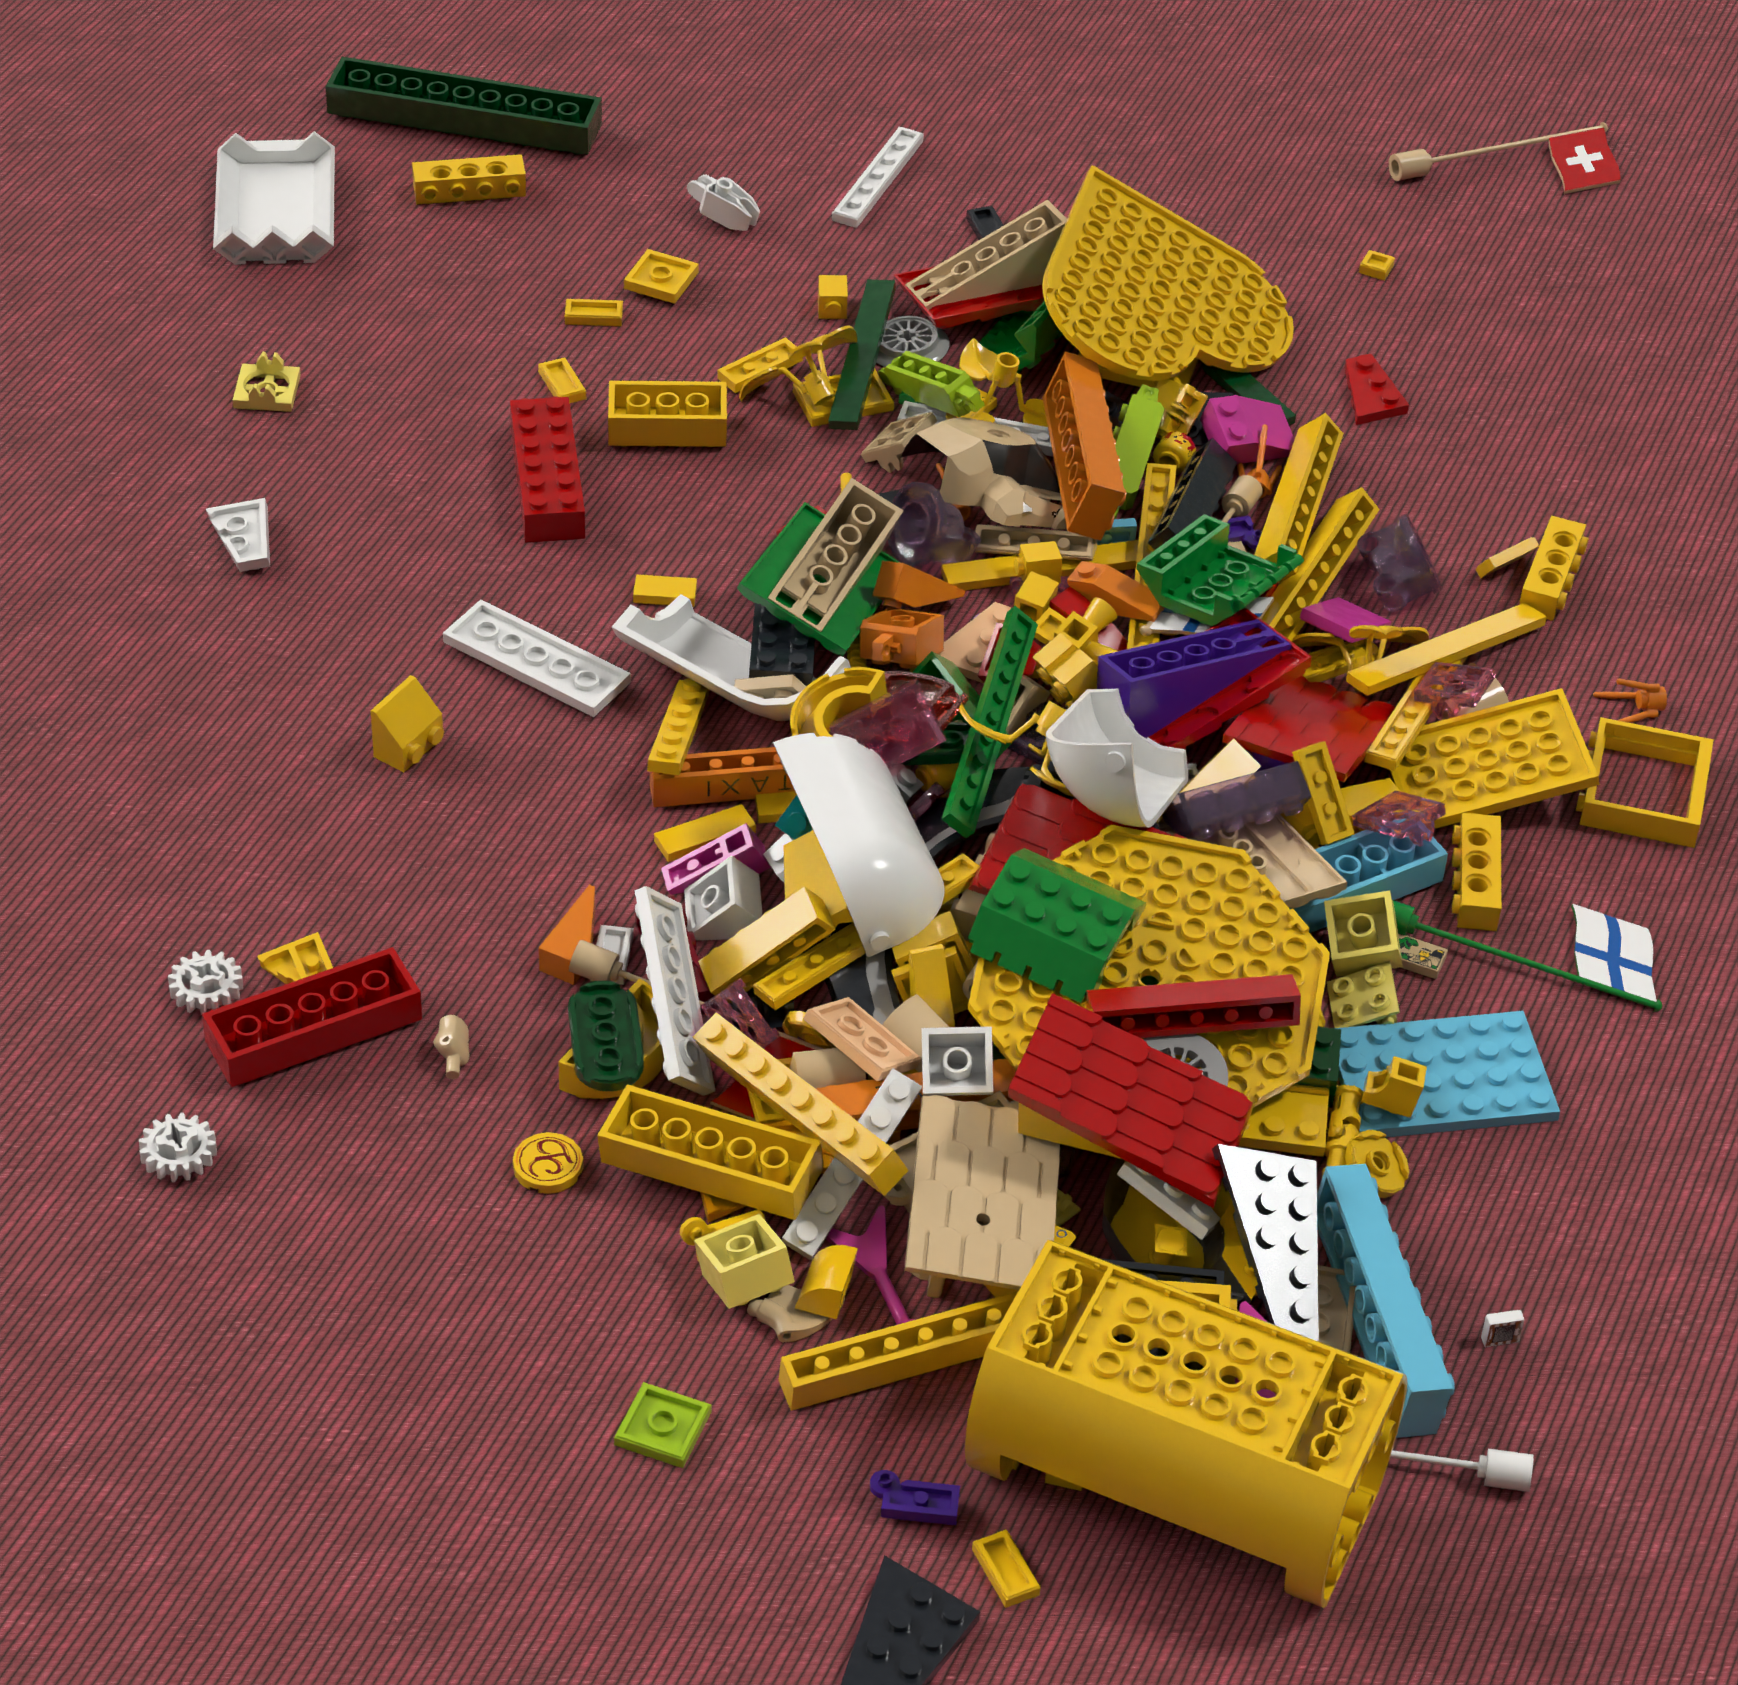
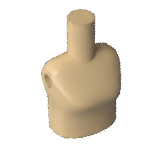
[433,1015,469,1079]

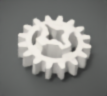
[168,950,243,1015]
[139,1113,217,1182]

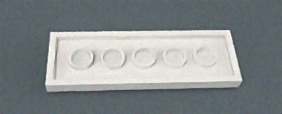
[443,600,631,717]
[635,886,715,1096]

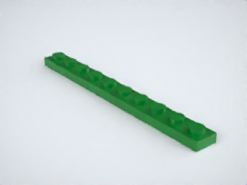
[942,606,1038,838]

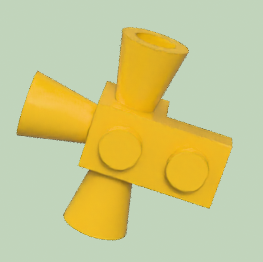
[1034,597,1118,669]

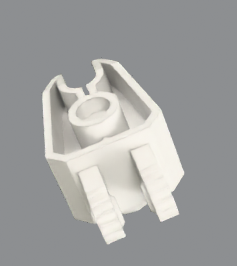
[687,174,760,231]

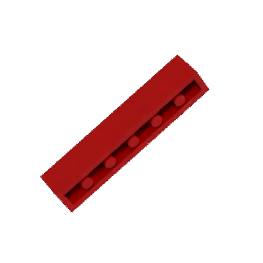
[1086,974,1301,1038]

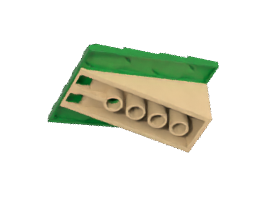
[737,478,903,656]

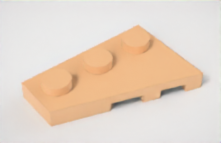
[938,602,1023,684]

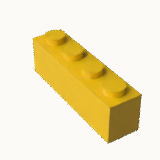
[1279,778,1410,847]
[698,886,836,1003]

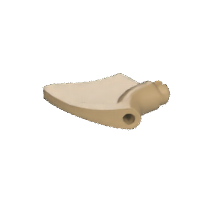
[747,1285,845,1342]

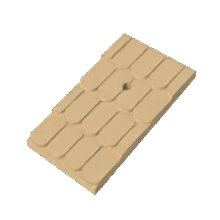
[1158,794,1347,908]
[904,1095,1060,1290]

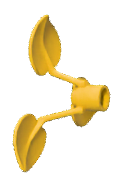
[739,325,857,406]
[946,338,1048,427]
[1292,625,1429,692]
[959,700,1075,798]

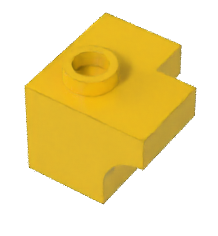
[1361,1056,1427,1118]

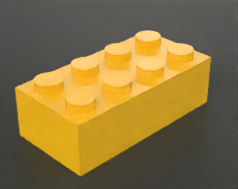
[608,381,727,447]

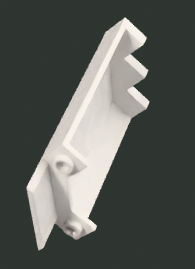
[213,131,335,265]

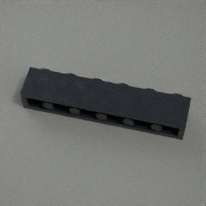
[1148,438,1237,550]

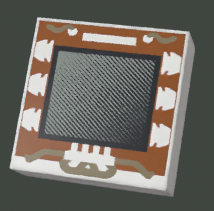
[1481,1310,1525,1347]

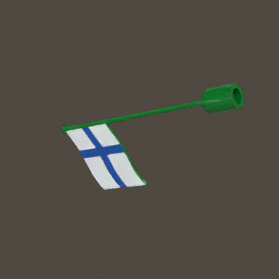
[1393,900,1662,1012]

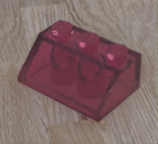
[829,678,946,769]

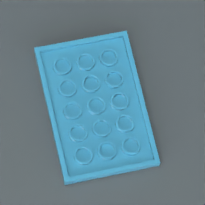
[1335,1011,1560,1138]

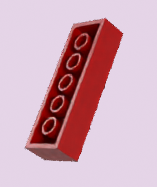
[510,397,585,543]
[202,947,422,1088]

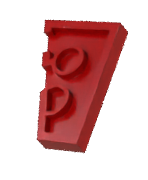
[1344,354,1409,425]

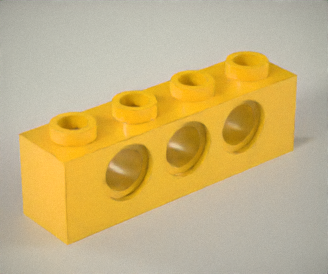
[412,154,526,205]
[1519,515,1589,621]
[1452,812,1502,931]

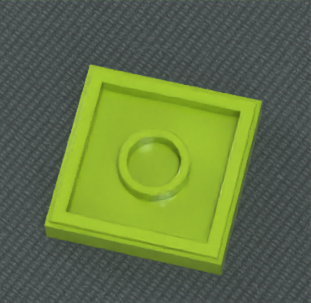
[614,1382,712,1468]

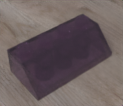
[1162,761,1312,841]

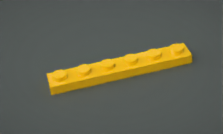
[647,678,709,775]

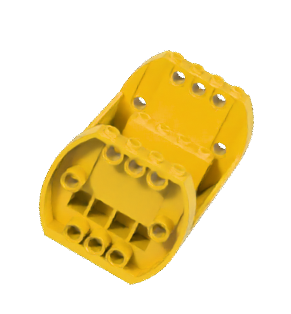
[965,1240,1407,1608]

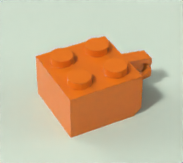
[860,608,944,668]

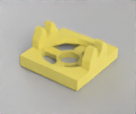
[233,352,301,412]

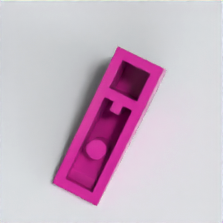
[661,823,771,895]

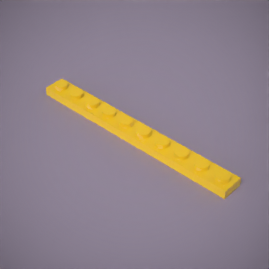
[1127,463,1177,649]

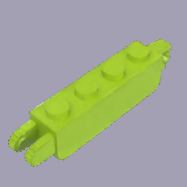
[878,350,985,417]
[1113,384,1165,519]

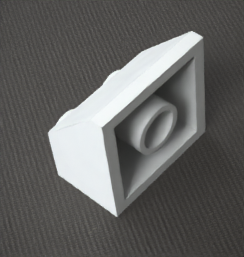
[684,856,762,940]
[921,1027,994,1096]

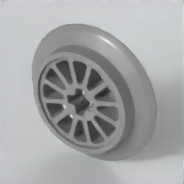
[876,316,949,367]
[1143,1034,1228,1086]

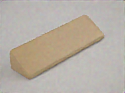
[972,524,1097,561]

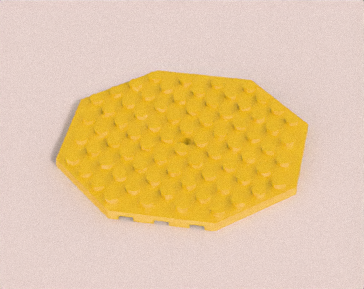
[968,825,1330,1108]

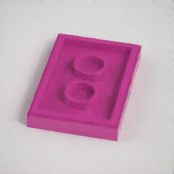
[1299,597,1391,643]

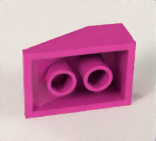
[1200,395,1295,464]

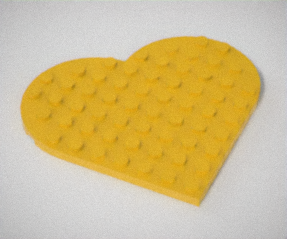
[1042,165,1294,381]

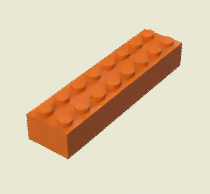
[1042,351,1127,541]

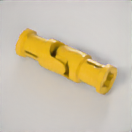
[1322,1085,1363,1177]

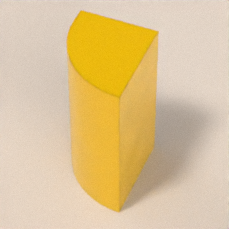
[795,1245,858,1320]

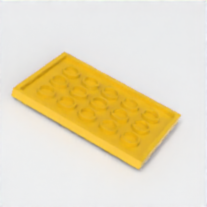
[1388,688,1600,831]

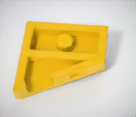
[257,932,333,984]

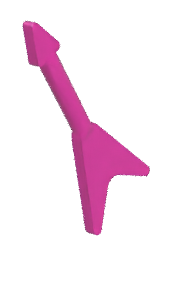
[825,1206,916,1325]

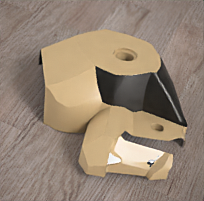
[900,417,1067,529]

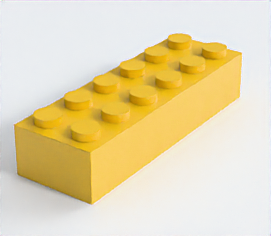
[597,1084,823,1220]

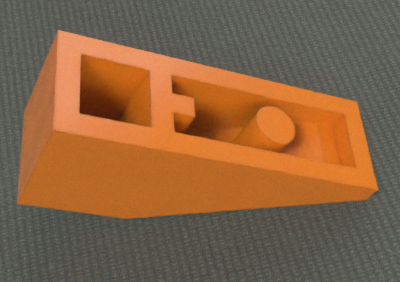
[873,561,965,609]
[1067,561,1165,622]
[539,884,595,985]

